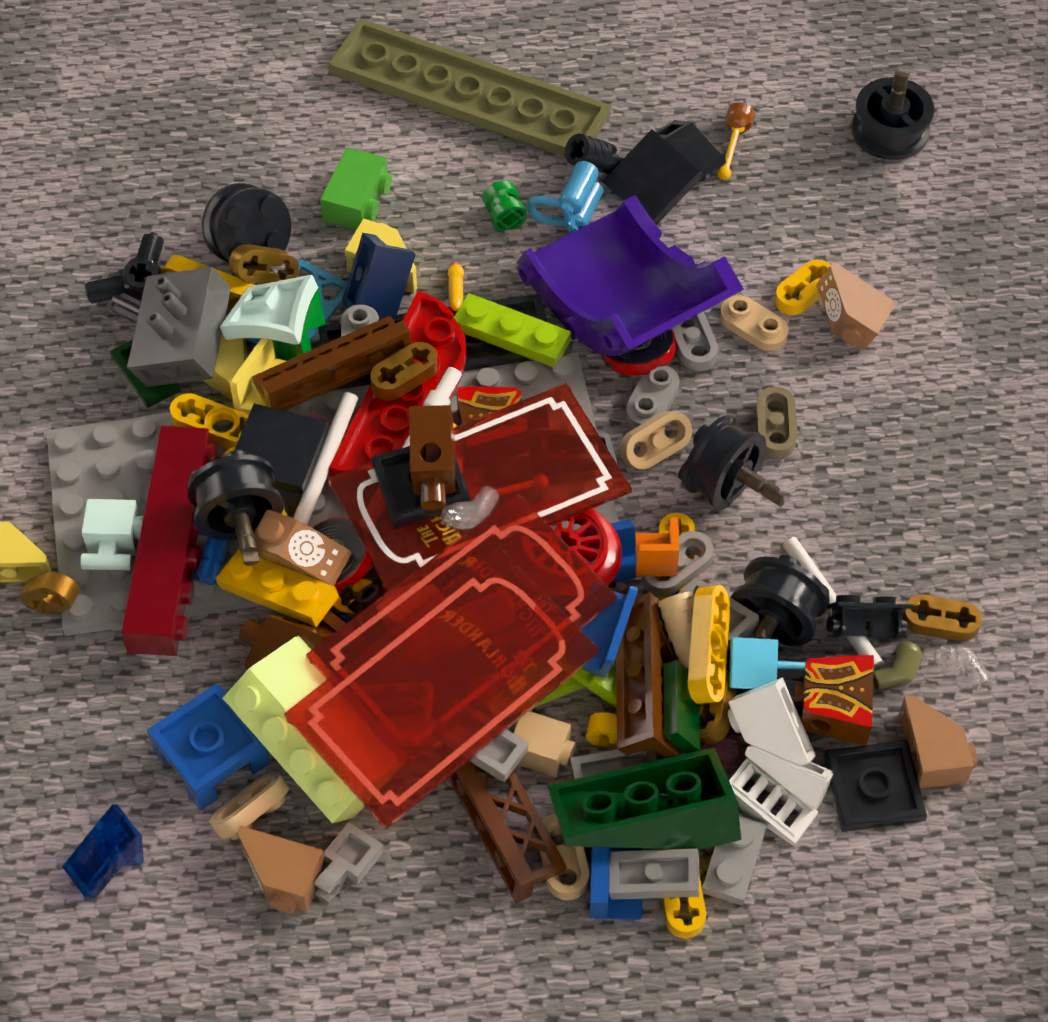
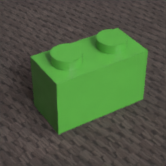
[320,147,392,230]

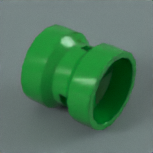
[482,181,527,232]

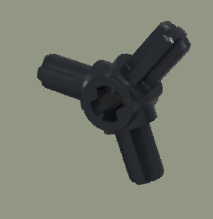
[85,232,164,304]

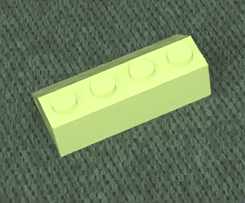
[222,636,409,824]

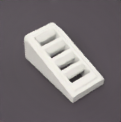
[745,744,834,810]
[729,757,818,846]

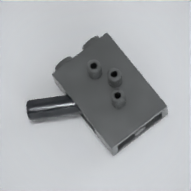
[111,267,231,387]

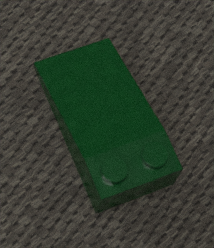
[547,747,742,850]

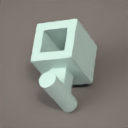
[81,499,144,571]

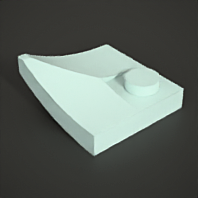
[220,275,318,345]

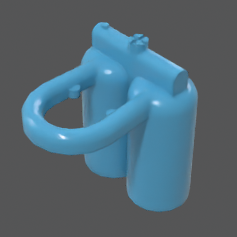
[527,161,603,234]

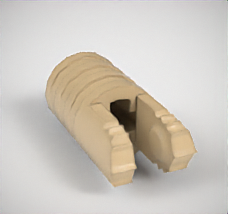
[657,591,694,668]

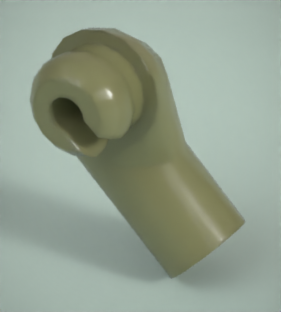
[873,641,922,692]

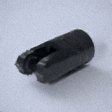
[565,133,624,174]

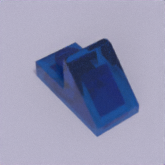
[62,804,144,898]

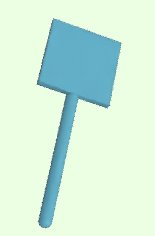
[729,637,805,689]

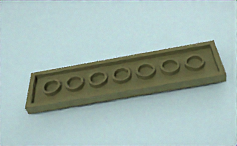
[328,18,611,157]

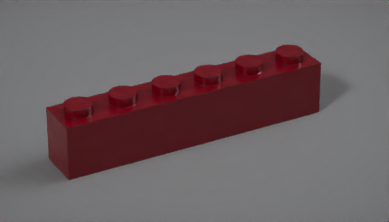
[121,426,218,656]

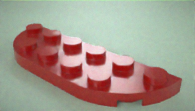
[329,290,466,481]

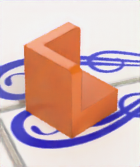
[635,517,679,576]

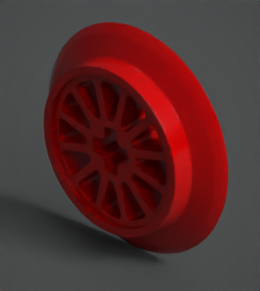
[504,501,622,599]

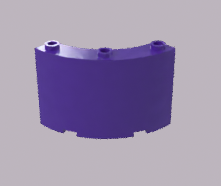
[516,195,744,356]

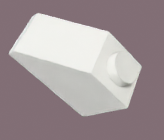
[728,677,816,766]

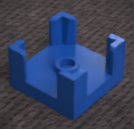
[147,683,271,811]

